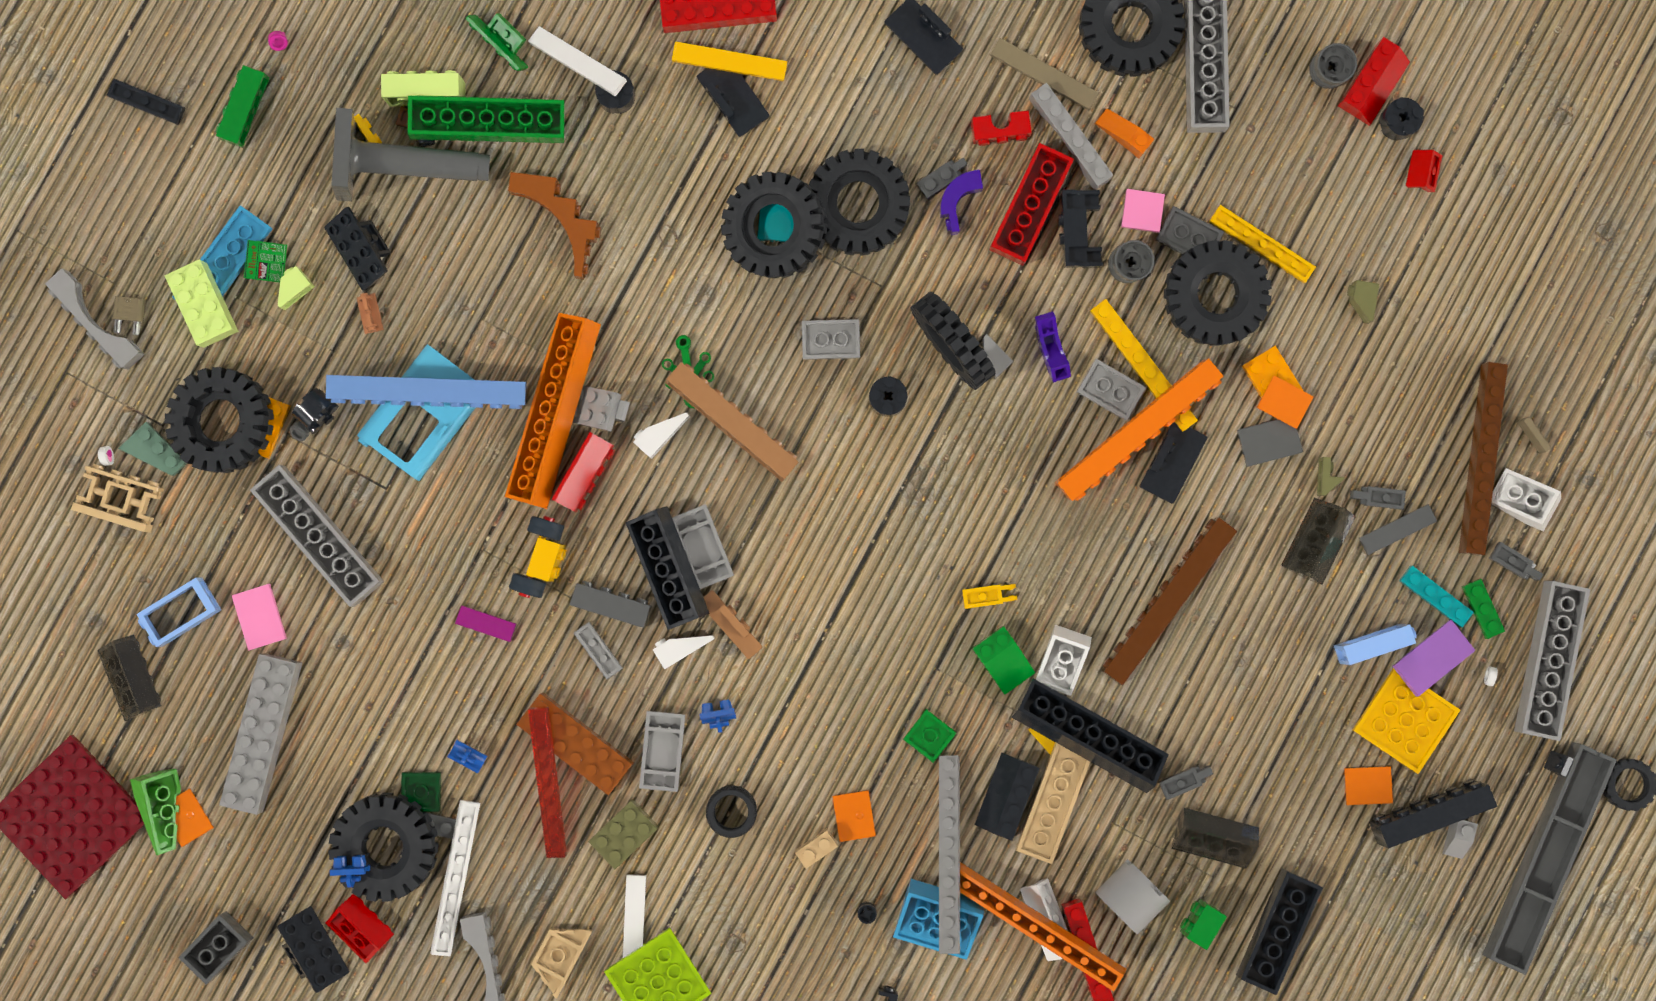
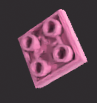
[1121,189,1165,233]

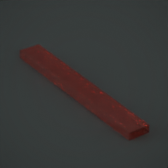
[528,707,567,858]

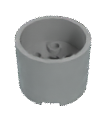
[1095,859,1170,935]

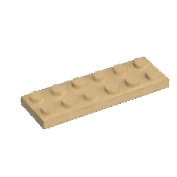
[1015,742,1090,864]

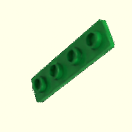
[465,13,528,71]

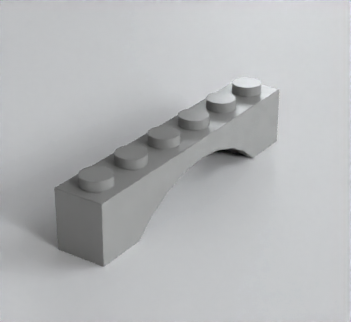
[1029,83,1113,190]
[45,268,145,370]
[460,912,505,1001]

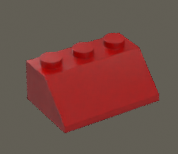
[325,894,394,963]

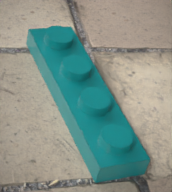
[1399,565,1474,627]

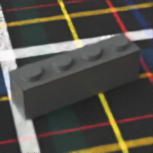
[570,580,652,628]

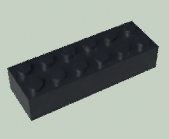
[625,506,710,630]
[1369,779,1498,849]
[1236,868,1323,995]

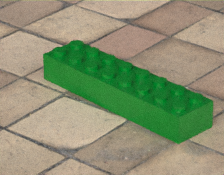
[408,96,564,143]

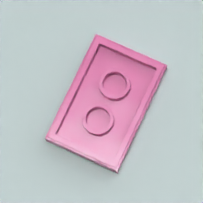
[232,584,287,651]

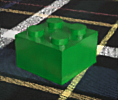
[1180,898,1227,950]

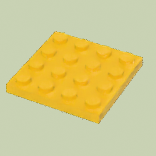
[1352,668,1460,774]

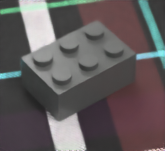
[178,911,254,985]

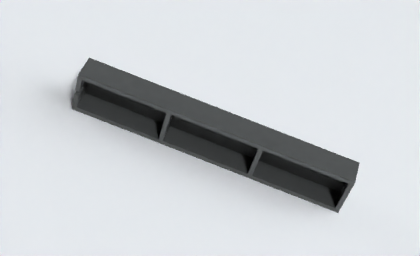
[1482,742,1617,975]

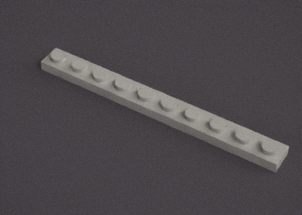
[939,755,960,954]

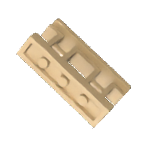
[71,464,164,533]

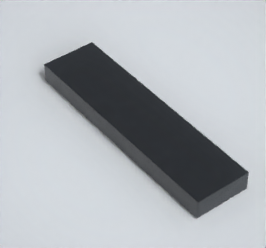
[106,79,186,125]

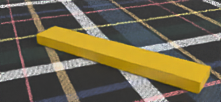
[672,42,787,81]
[1209,205,1316,284]

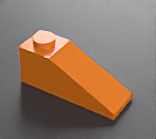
[1095,108,1154,159]

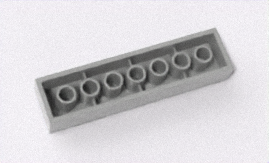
[1184,0,1230,133]
[250,465,384,607]
[1514,581,1590,741]
[219,653,302,815]

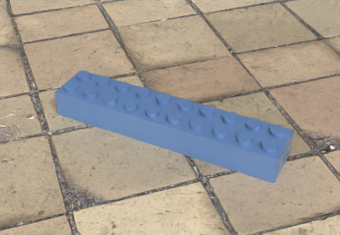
[326,375,527,409]

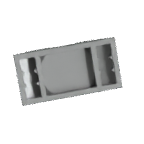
[672,504,734,589]
[639,711,685,792]

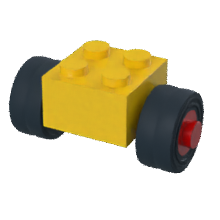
[509,516,567,598]

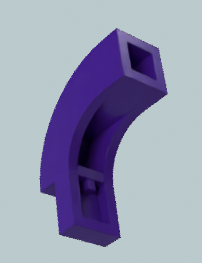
[940,170,983,236]
[1035,311,1071,383]

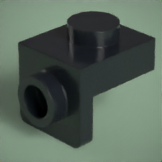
[1544,750,1573,777]
[878,986,898,1001]

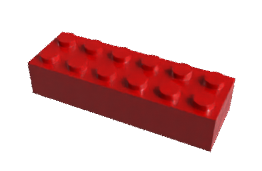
[660,0,777,33]
[989,143,1074,266]

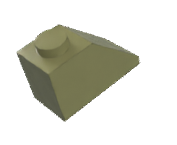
[1347,280,1379,324]

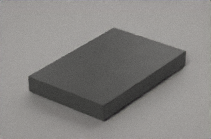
[1155,206,1224,254]
[1237,420,1303,467]

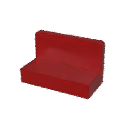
[1406,150,1442,192]

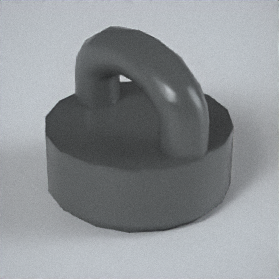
[289,422,310,441]

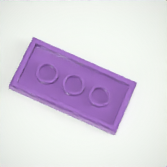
[1392,620,1475,697]

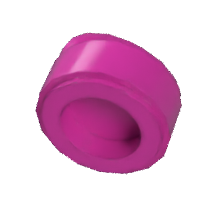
[268,31,288,51]

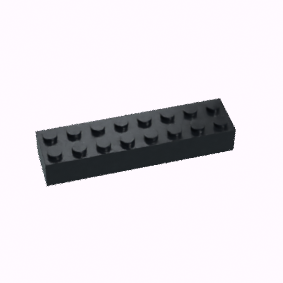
[1011,678,1169,793]

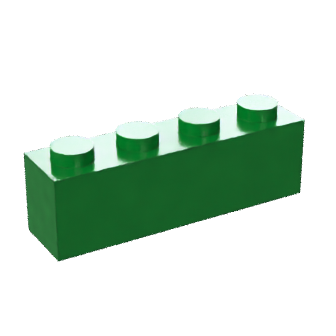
[216,65,270,148]

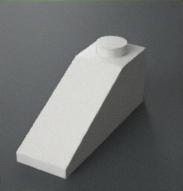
[633,413,690,459]
[653,635,715,669]

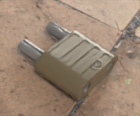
[112,296,146,335]

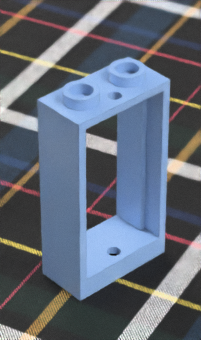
[136,577,222,647]
[1334,624,1417,665]

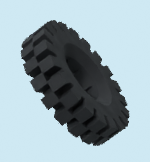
[1079,0,1185,77]
[1164,240,1272,346]
[328,793,439,902]

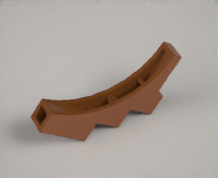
[508,172,601,280]

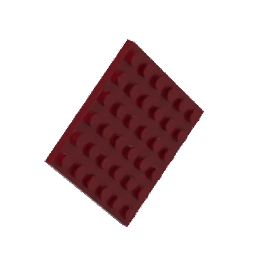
[0,735,144,900]

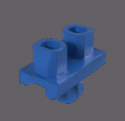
[700,699,737,733]
[447,739,488,774]
[329,855,370,888]

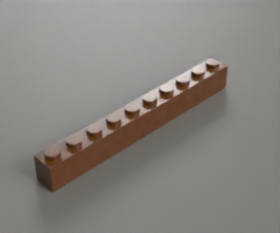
[1459,362,1508,556]
[1102,517,1237,686]

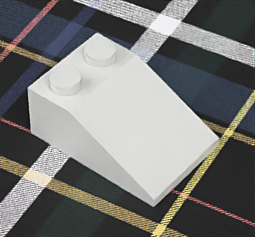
[1491,468,1561,532]
[1036,625,1092,696]

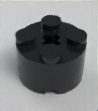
[595,70,635,114]
[1379,97,1424,141]
[869,376,908,417]
[292,388,339,434]

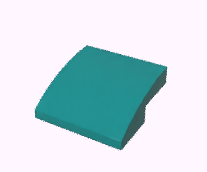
[757,204,794,242]

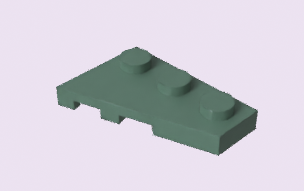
[118,422,186,476]

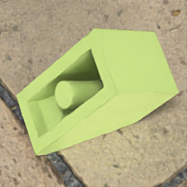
[278,266,315,310]

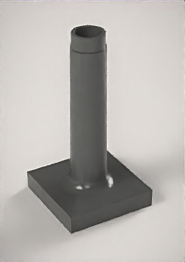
[331,108,490,202]

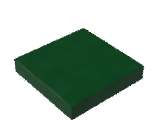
[401,772,441,812]

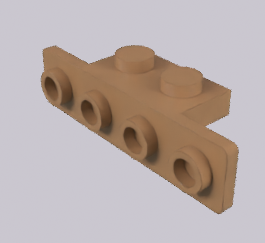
[703,590,762,659]

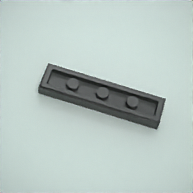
[1359,504,1437,555]

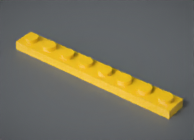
[1090,299,1198,432]

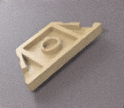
[531,928,593,999]

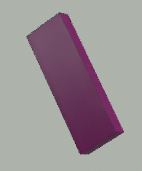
[455,605,517,642]

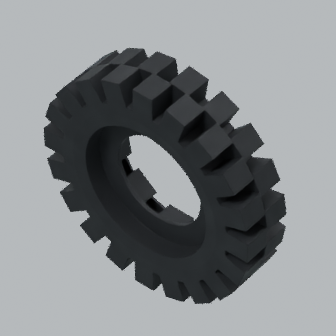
[809,149,910,256]
[721,171,827,278]
[910,291,996,390]
[164,367,274,473]

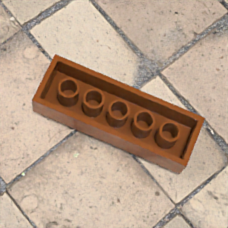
[516,692,634,796]

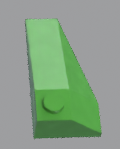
[130,769,181,855]

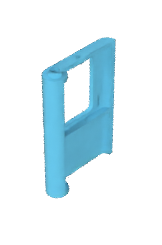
[357,344,475,481]

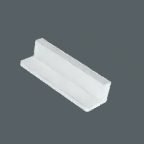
[1020,878,1068,961]

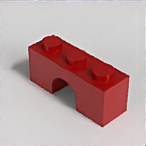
[971,110,1032,146]

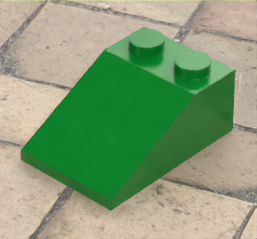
[971,626,1036,695]

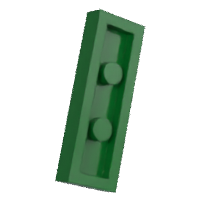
[1461,579,1505,639]

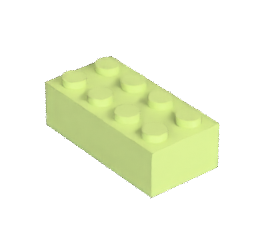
[381,70,466,107]
[164,259,239,348]

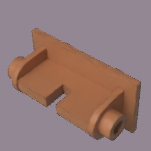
[356,293,384,334]

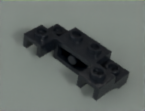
[1058,190,1103,268]

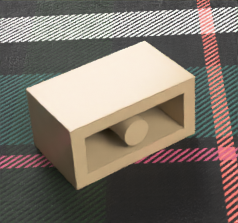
[795,828,838,869]

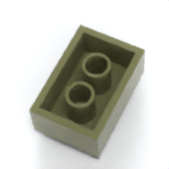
[588,799,659,870]

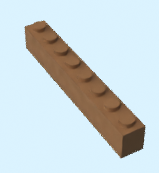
[665,362,799,482]

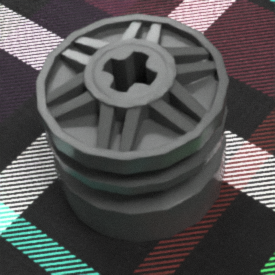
[1309,43,1357,89]
[1108,240,1154,283]

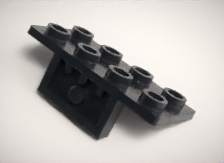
[884,0,963,75]
[696,68,770,137]
[324,207,391,291]
[1139,422,1208,504]
[277,906,350,993]

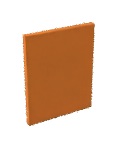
[1256,375,1314,429]
[1344,766,1393,805]
[175,789,214,847]
[832,790,876,842]

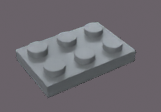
[802,319,860,360]
[1077,359,1146,421]
[572,386,622,432]

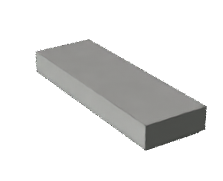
[574,622,623,680]

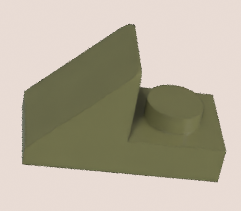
[1317,457,1345,496]

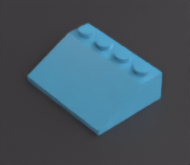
[893,879,984,960]

